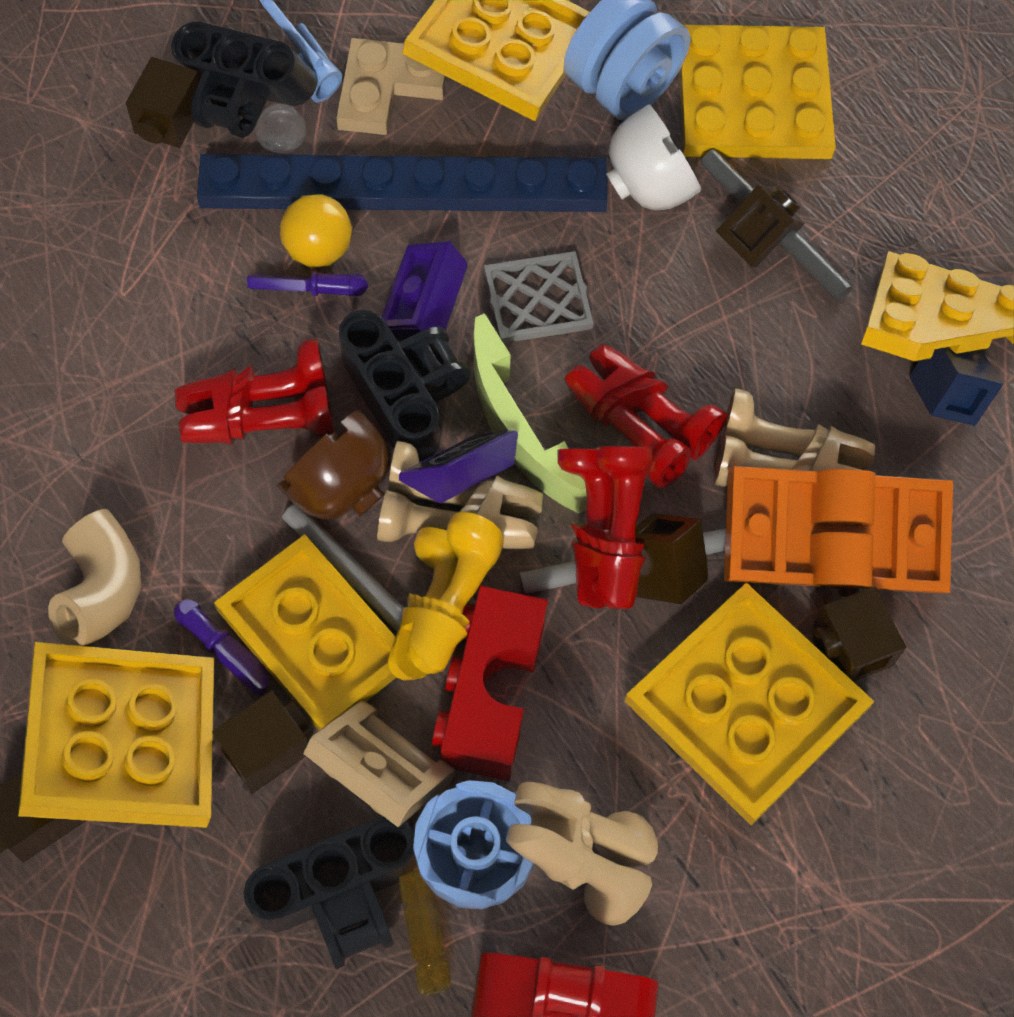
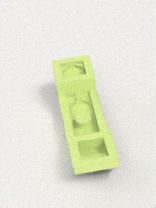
[474,313,587,513]

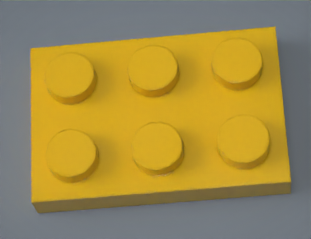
[214,534,396,731]

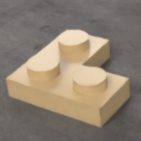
[336,38,446,135]

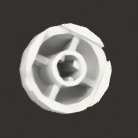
[606,104,701,211]

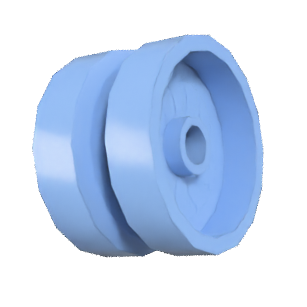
[564,0,691,120]

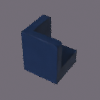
[910,347,1003,426]

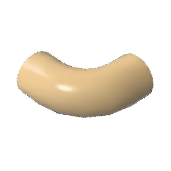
[48,509,142,646]

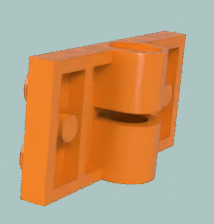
[724,466,953,594]

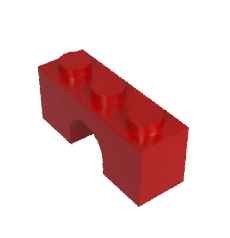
[432,586,548,782]

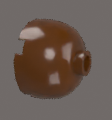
[277,410,389,519]

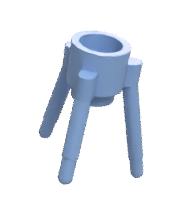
[259,0,343,103]

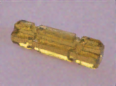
[399,871,451,995]

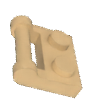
[303,700,456,827]

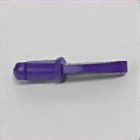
[247,270,368,296]
[174,600,269,696]

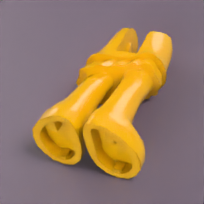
[388,512,504,681]

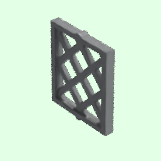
[484,251,594,343]

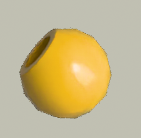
[279,194,353,267]

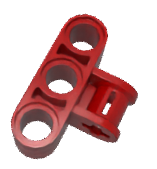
[471,953,659,1017]

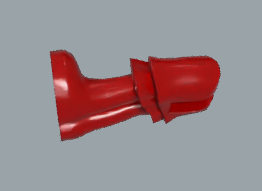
[174,339,335,445]
[564,343,728,488]
[557,446,652,609]

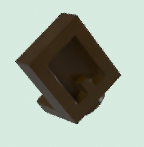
[716,185,805,267]

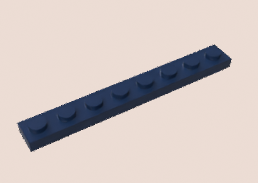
[197,154,608,212]

